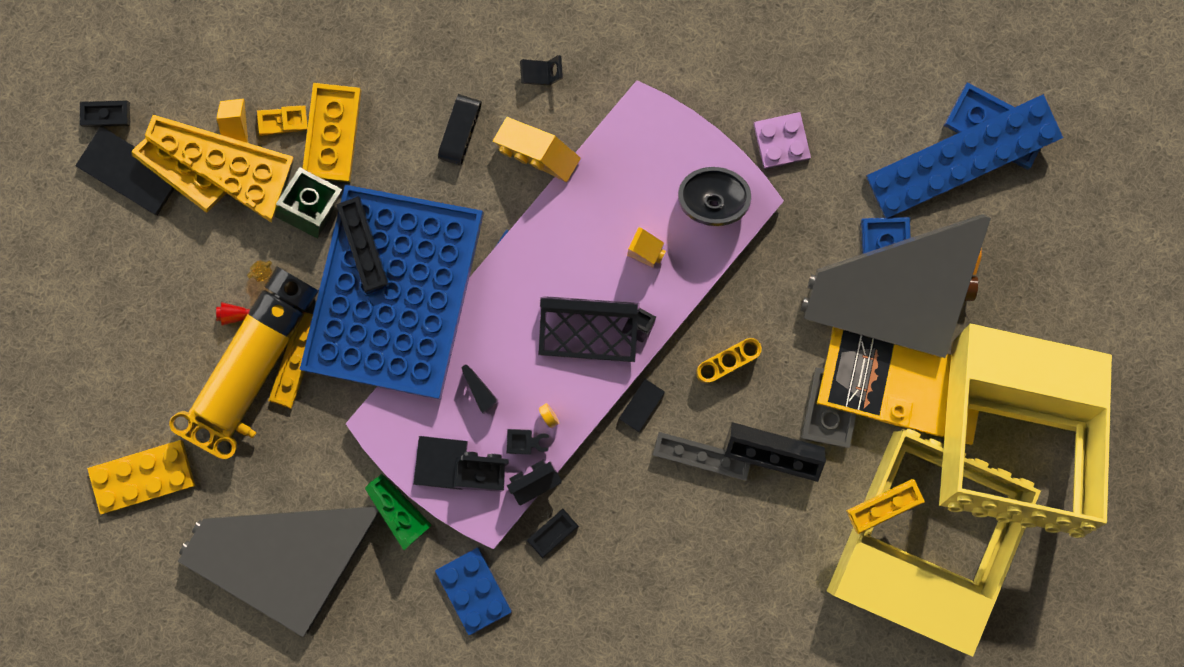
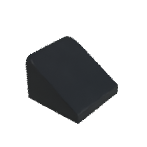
[622,308,656,342]

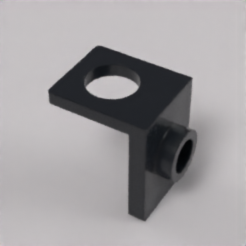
[520,55,563,86]

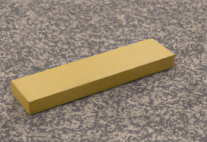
[268,311,313,409]

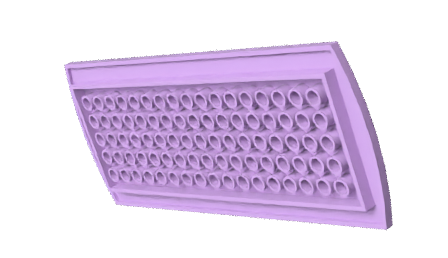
[346,81,784,549]

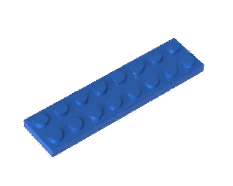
[866,94,1063,219]

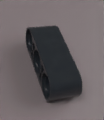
[438,94,482,166]

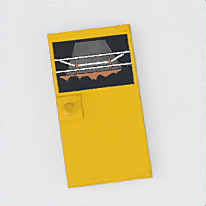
[817,327,979,445]

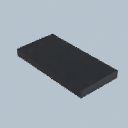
[75,126,175,216]

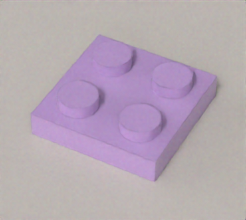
[753,112,811,169]

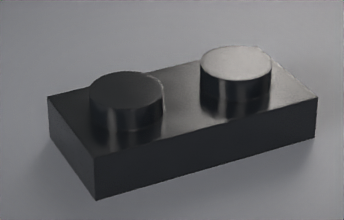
[80,100,130,127]

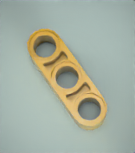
[696,338,762,383]

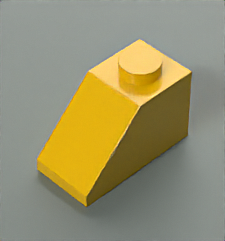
[627,227,666,268]

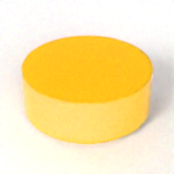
[539,403,559,428]

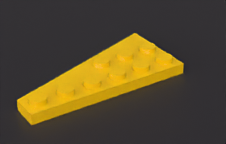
[145,115,293,223]

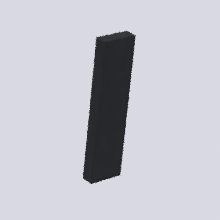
[336,196,390,294]

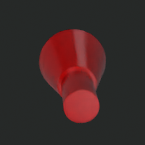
[216,302,250,326]

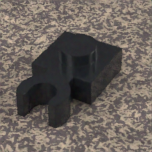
[506,429,549,454]

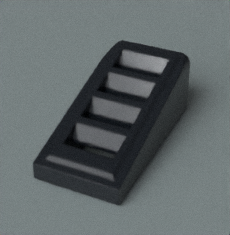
[461,364,499,414]

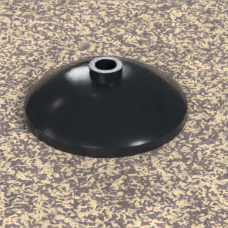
[678,167,751,226]

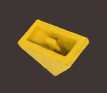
[216,99,248,143]

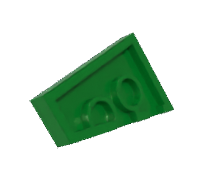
[365,474,432,550]

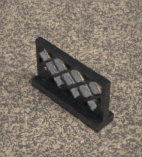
[538,296,640,362]

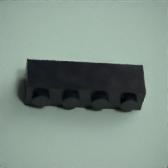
[724,422,826,482]

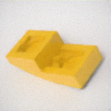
[257,106,308,136]

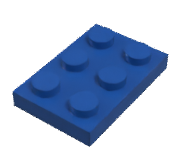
[435,547,512,635]

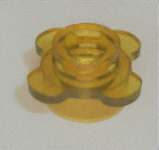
[247,260,272,282]

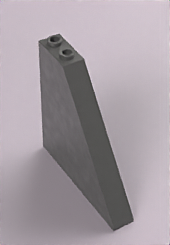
[800,214,991,358]
[178,506,380,637]

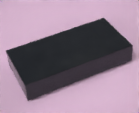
[619,379,665,432]
[527,508,579,559]

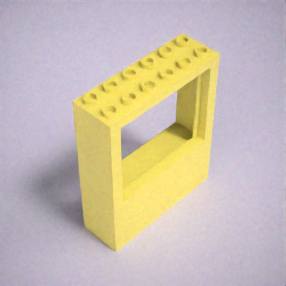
[939,324,1112,538]
[827,429,1041,657]

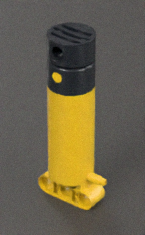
[169,266,319,459]

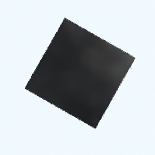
[413,436,468,490]

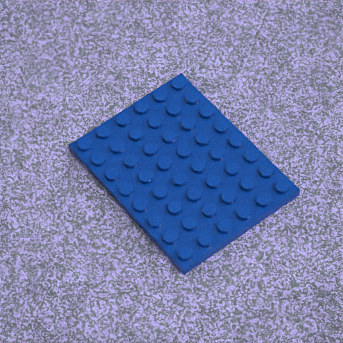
[300,185,484,400]

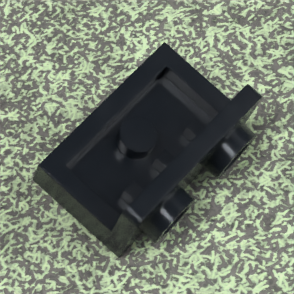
[454,452,509,492]
[506,459,562,506]

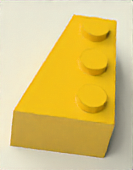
[493,117,581,183]

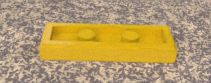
[846,479,925,534]

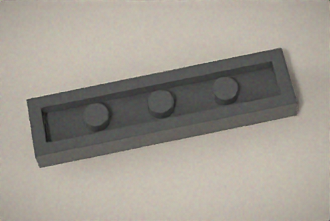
[653,432,751,481]

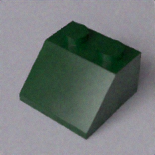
[275,167,342,239]

